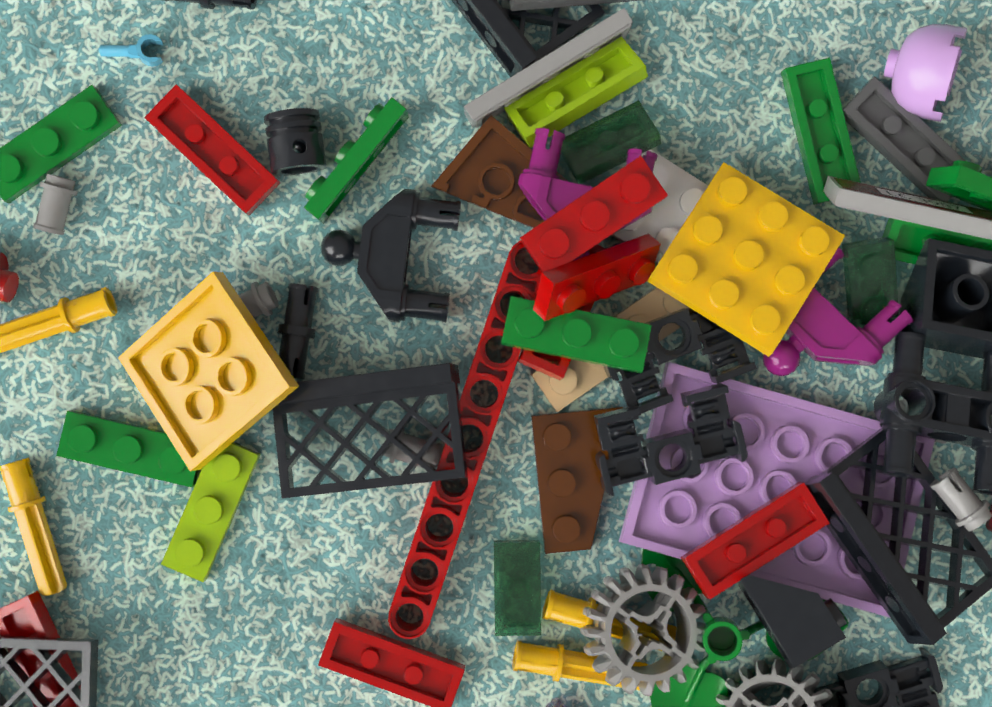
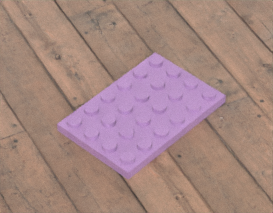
[619,362,935,618]

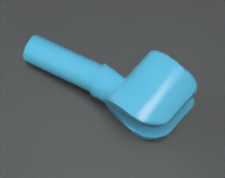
[99,34,163,67]

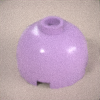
[884,24,967,122]

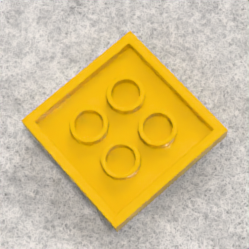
[647,162,845,357]
[118,272,299,471]

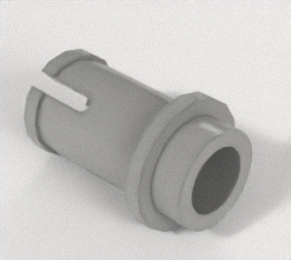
[33,174,78,235]
[239,282,279,318]
[383,429,443,469]
[930,468,992,531]

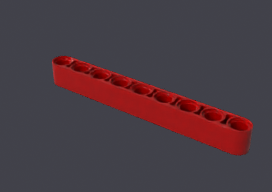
[388,241,542,639]

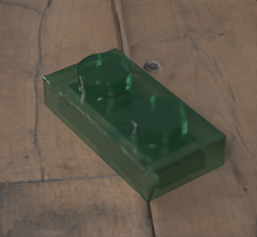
[561,100,661,184]
[842,236,899,328]
[494,540,541,636]

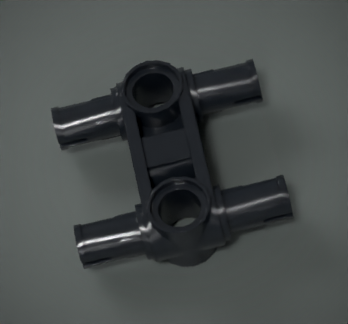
[874,332,992,495]

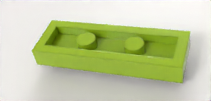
[504,36,648,148]
[161,442,261,582]

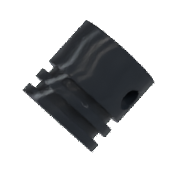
[264,108,327,176]

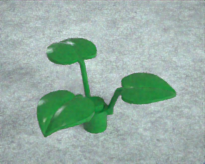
[641,549,848,707]

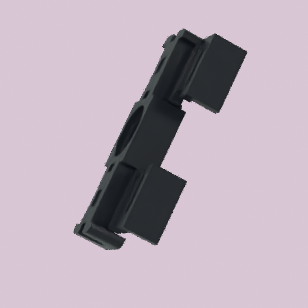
[604,308,757,414]
[594,383,748,496]
[793,647,943,707]

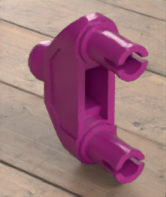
[518,128,658,260]
[763,247,913,376]

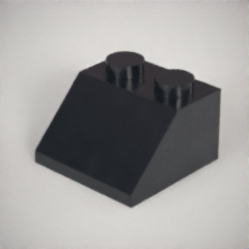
[898,238,992,359]
[738,575,847,668]

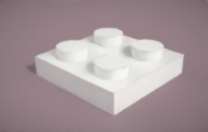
[611,147,708,264]

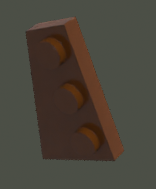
[431,115,568,228]
[531,407,623,554]

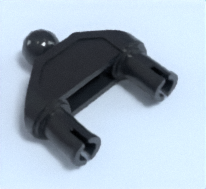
[321,189,461,323]

